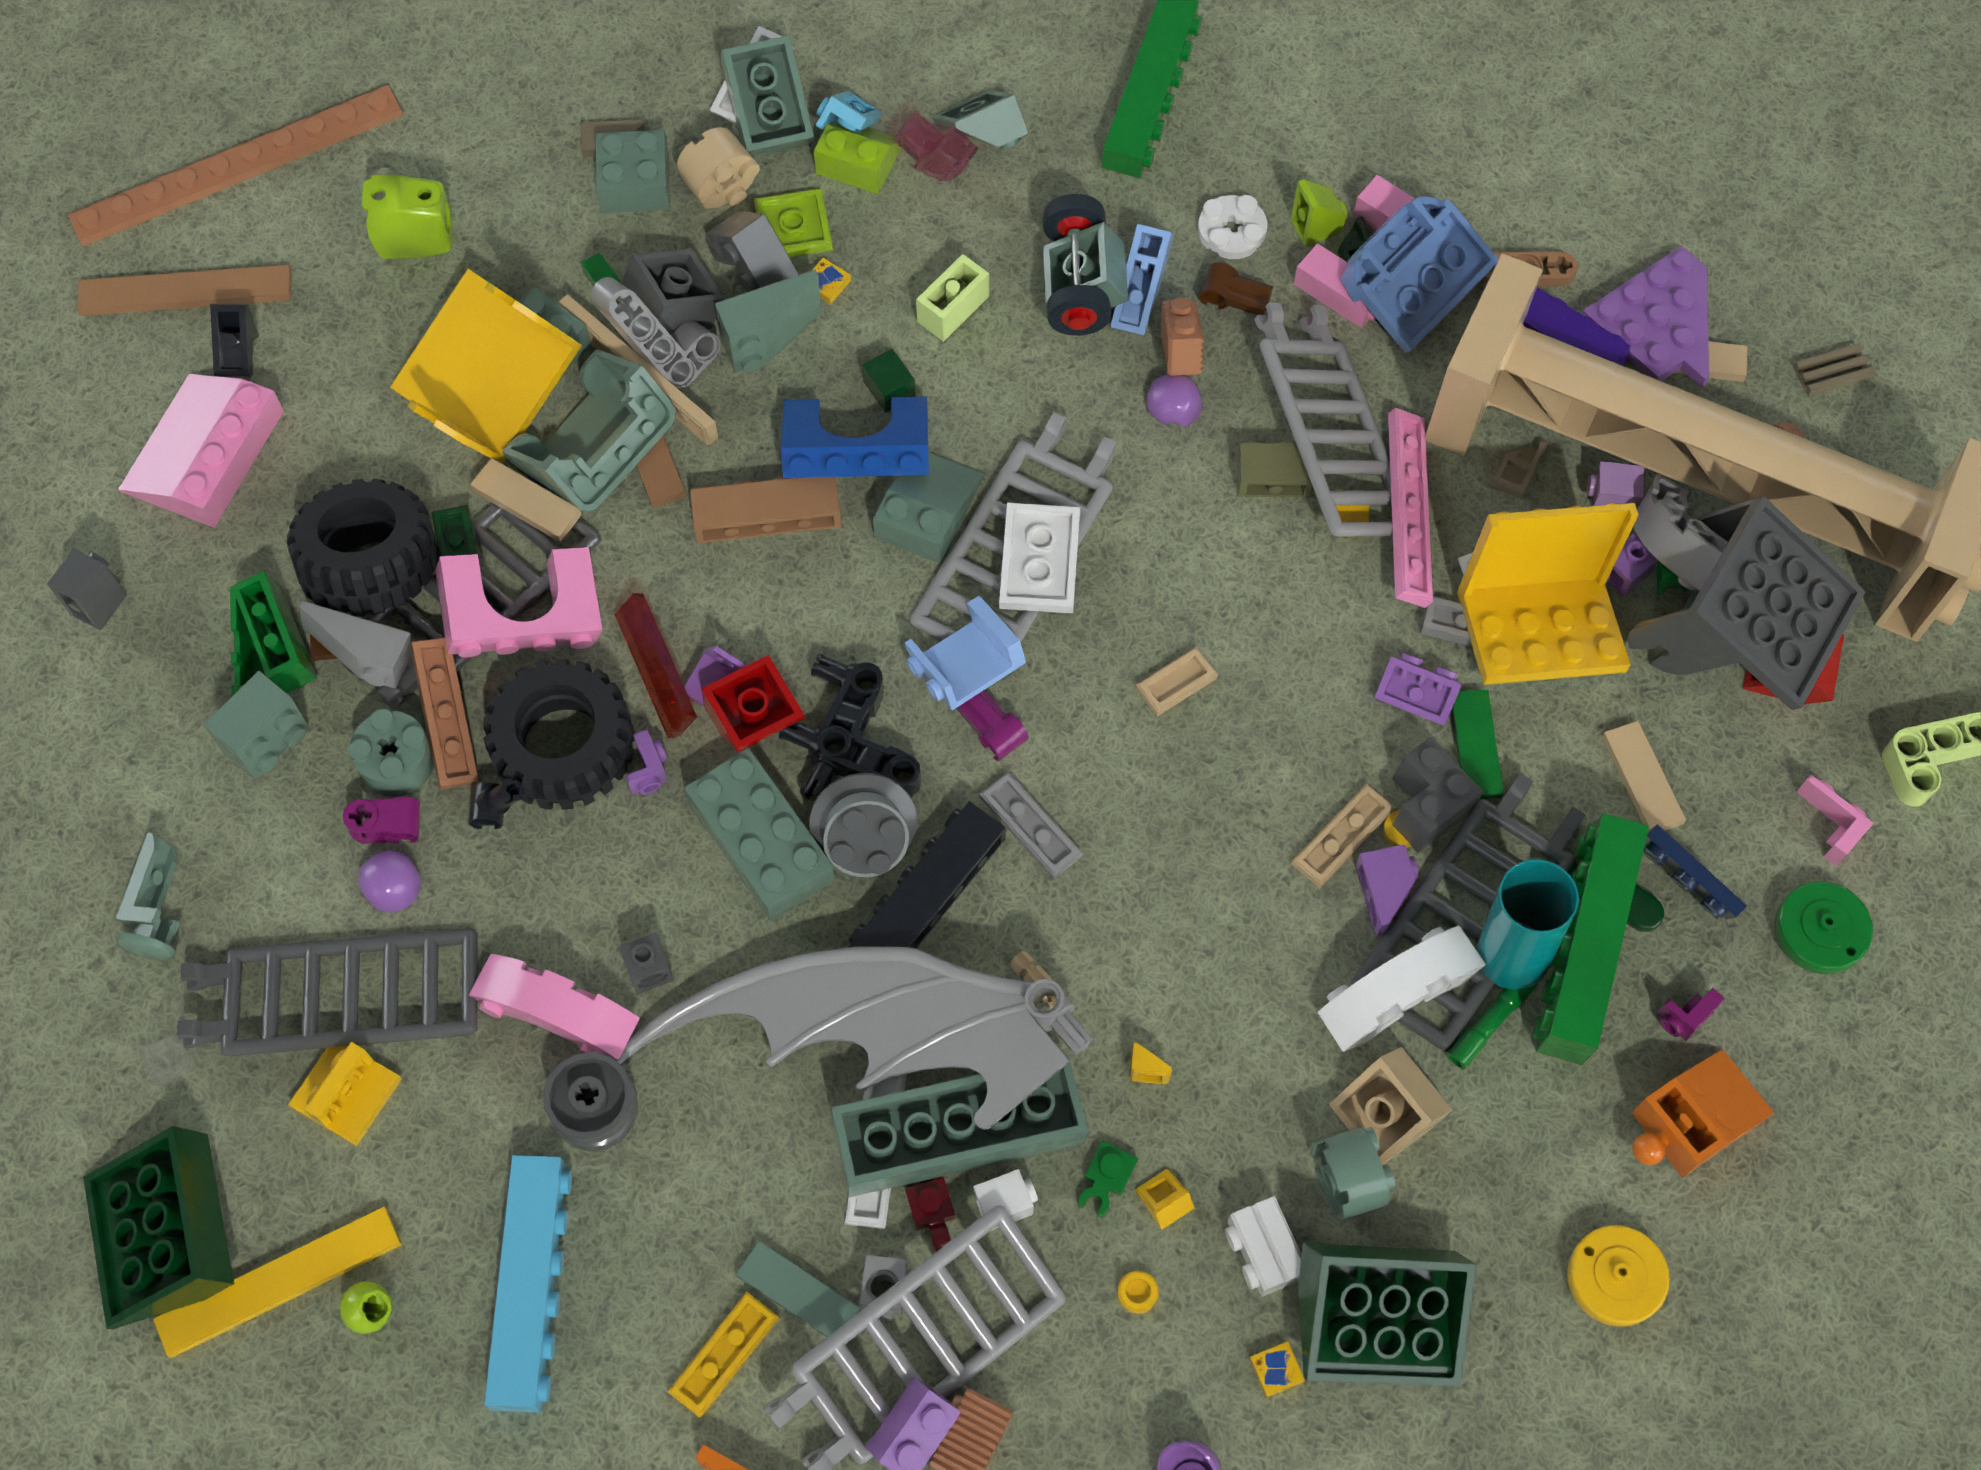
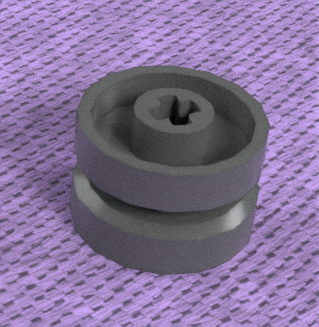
[543,1052,638,1152]

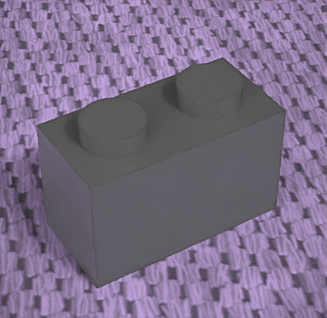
[47,548,127,631]

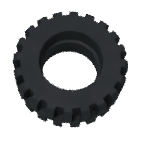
[287,479,439,617]
[483,658,635,810]

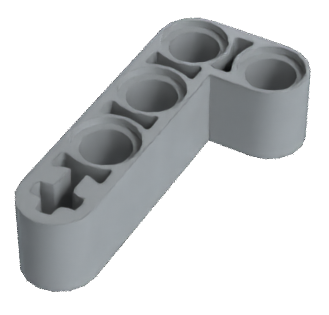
[591,277,721,388]

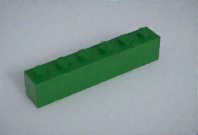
[1101,0,1203,178]

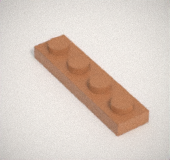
[410,638,479,790]

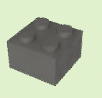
[621,249,724,334]

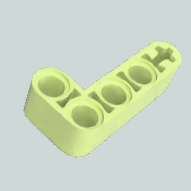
[1882,712,1981,807]

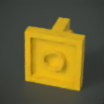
[288,1042,402,1147]

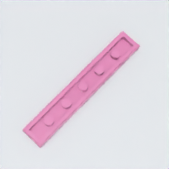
[1388,407,1433,608]

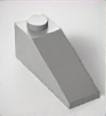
[299,601,412,689]

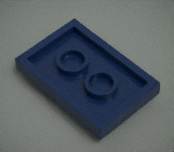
[1643,824,1747,920]

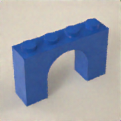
[781,396,929,478]

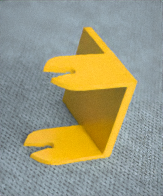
[390,269,582,464]

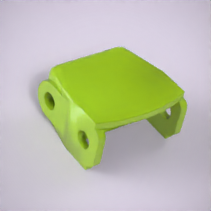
[361,175,454,259]

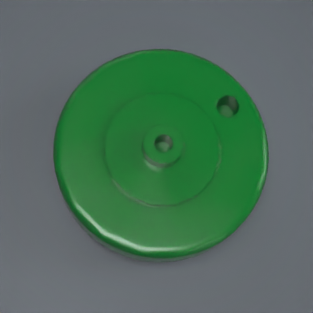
[1775,881,1873,975]

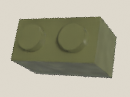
[1237,440,1313,498]

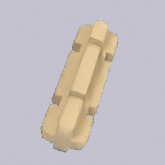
[1010,951,1072,1010]

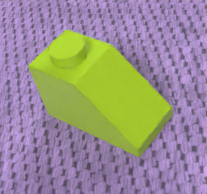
[1290,179,1348,247]

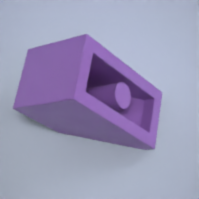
[1355,844,1418,937]

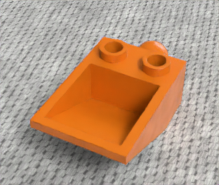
[1631,1049,1775,1178]

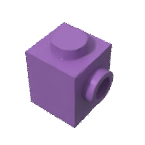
[1607,532,1660,597]

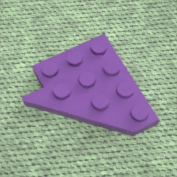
[1582,246,1709,388]

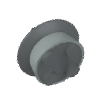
[809,773,917,877]

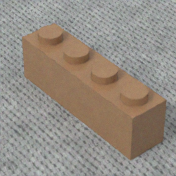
[690,476,842,543]

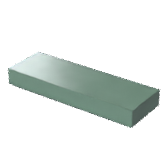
[736,1241,861,1338]

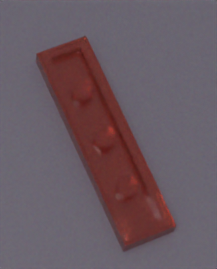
[614,593,697,738]

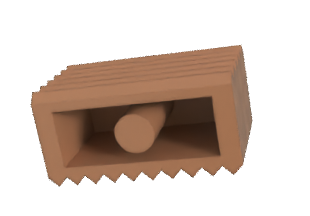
[1161,298,1204,376]
[929,1388,1013,1470]

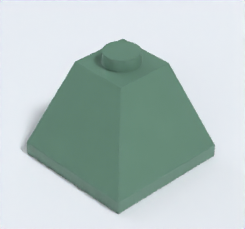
[932,90,1028,149]

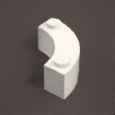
[1317,926,1486,1052]

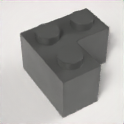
[705,211,799,292]
[1392,737,1483,853]

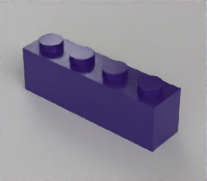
[1523,286,1631,367]

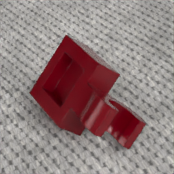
[905,1177,956,1252]

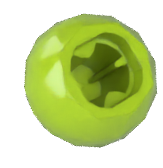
[339,1281,393,1335]

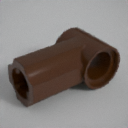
[1198,262,1273,315]

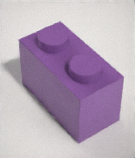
[866,1377,961,1470]

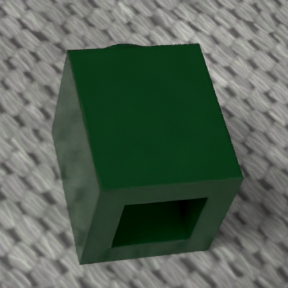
[862,349,916,413]

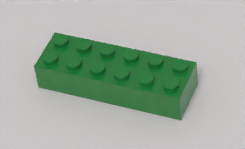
[1532,813,1649,1065]

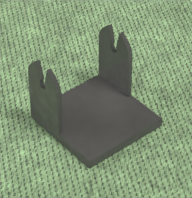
[1627,496,1866,710]

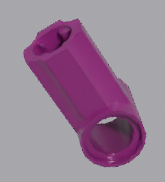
[956,690,1029,762]

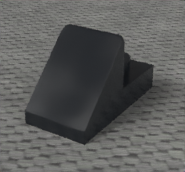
[210,304,259,377]

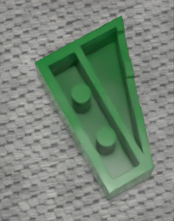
[230,570,318,697]

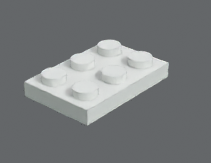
[999,503,1080,613]

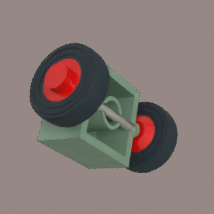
[1042,194,1128,336]

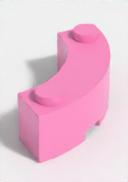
[469,954,640,1060]

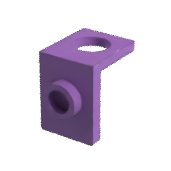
[681,646,747,707]

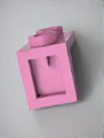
[1797,775,1873,866]

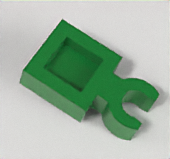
[1078,1140,1138,1218]

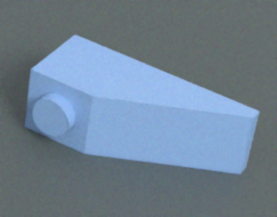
[1110,224,1174,336]

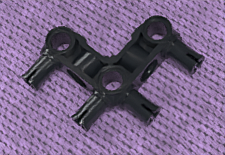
[778,653,921,802]

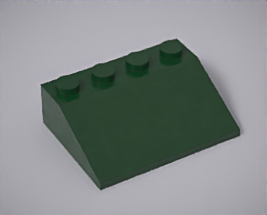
[83,1126,234,1329]
[1298,1243,1476,1387]

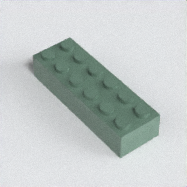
[832,1055,1088,1198]

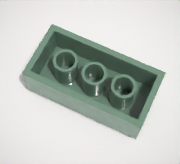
[684,747,835,921]

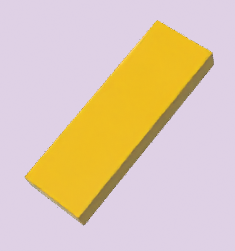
[668,1292,780,1419]

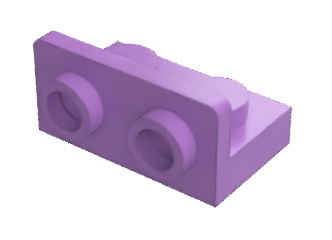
[1374,652,1463,726]

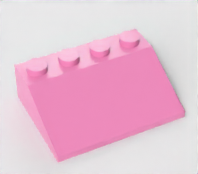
[118,374,284,528]

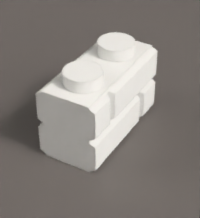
[1225,1196,1302,1297]

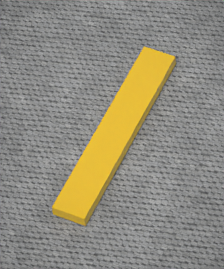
[153,1207,402,1358]

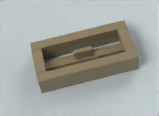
[1793,343,1875,397]

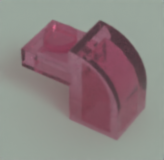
[893,111,979,181]

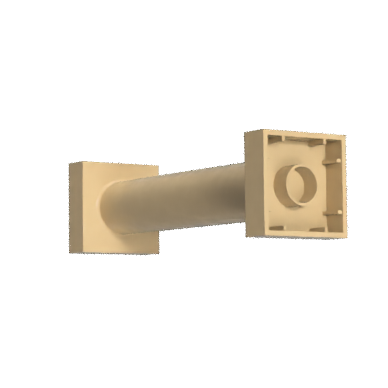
[1426,253,1981,642]

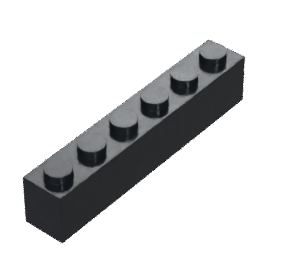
[848,801,1006,949]

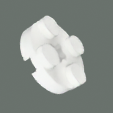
[1198,195,1267,259]

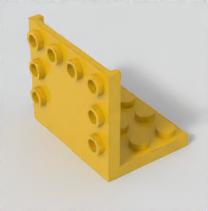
[1457,503,1639,685]

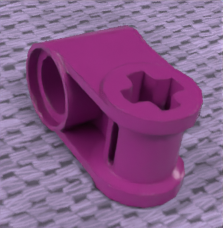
[343,797,420,844]

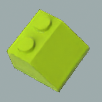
[814,121,904,195]

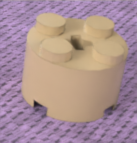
[676,127,760,209]

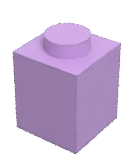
[1586,461,1644,509]

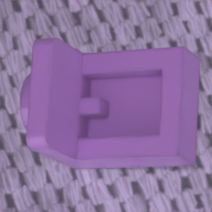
[626,730,667,795]

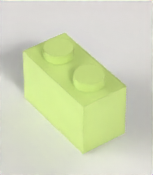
[916,254,989,342]

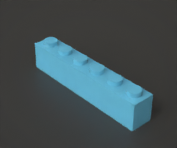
[484,1155,572,1413]

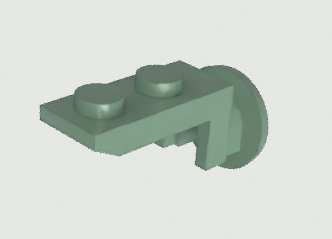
[116,833,180,961]

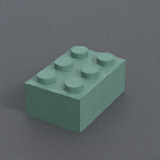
[721,35,814,158]

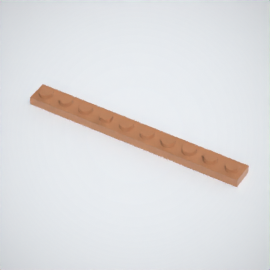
[68,85,403,246]

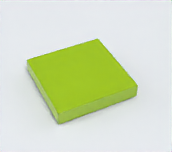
[754,188,833,257]

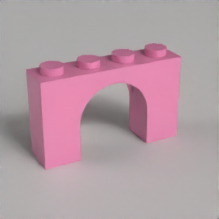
[1294,175,1415,328]
[435,547,602,658]

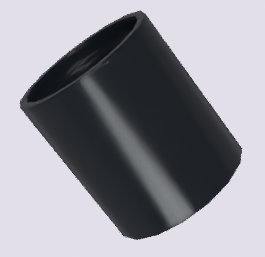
[468,778,524,829]

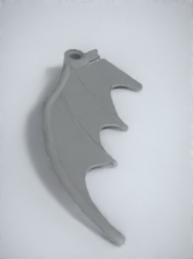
[614,947,1093,1130]

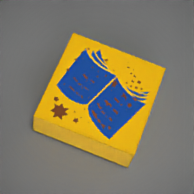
[812,258,851,305]
[1249,1341,1305,1398]

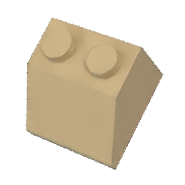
[1329,1047,1452,1165]

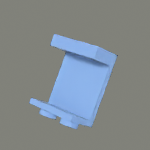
[905,596,1026,710]

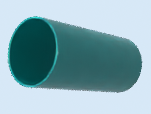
[1476,860,1579,989]

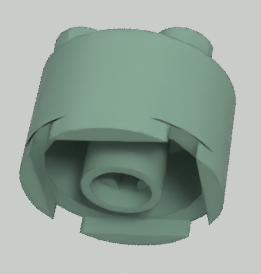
[348,709,434,797]
[1312,1127,1396,1221]

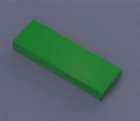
[1451,690,1504,799]

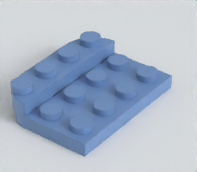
[1341,196,1499,353]

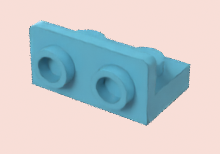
[816,91,883,131]

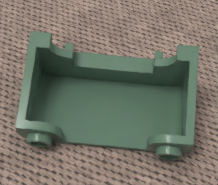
[502,349,676,512]

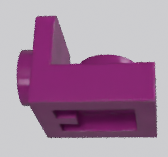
[1656,988,1725,1041]

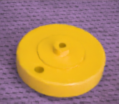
[1567,1225,1670,1327]

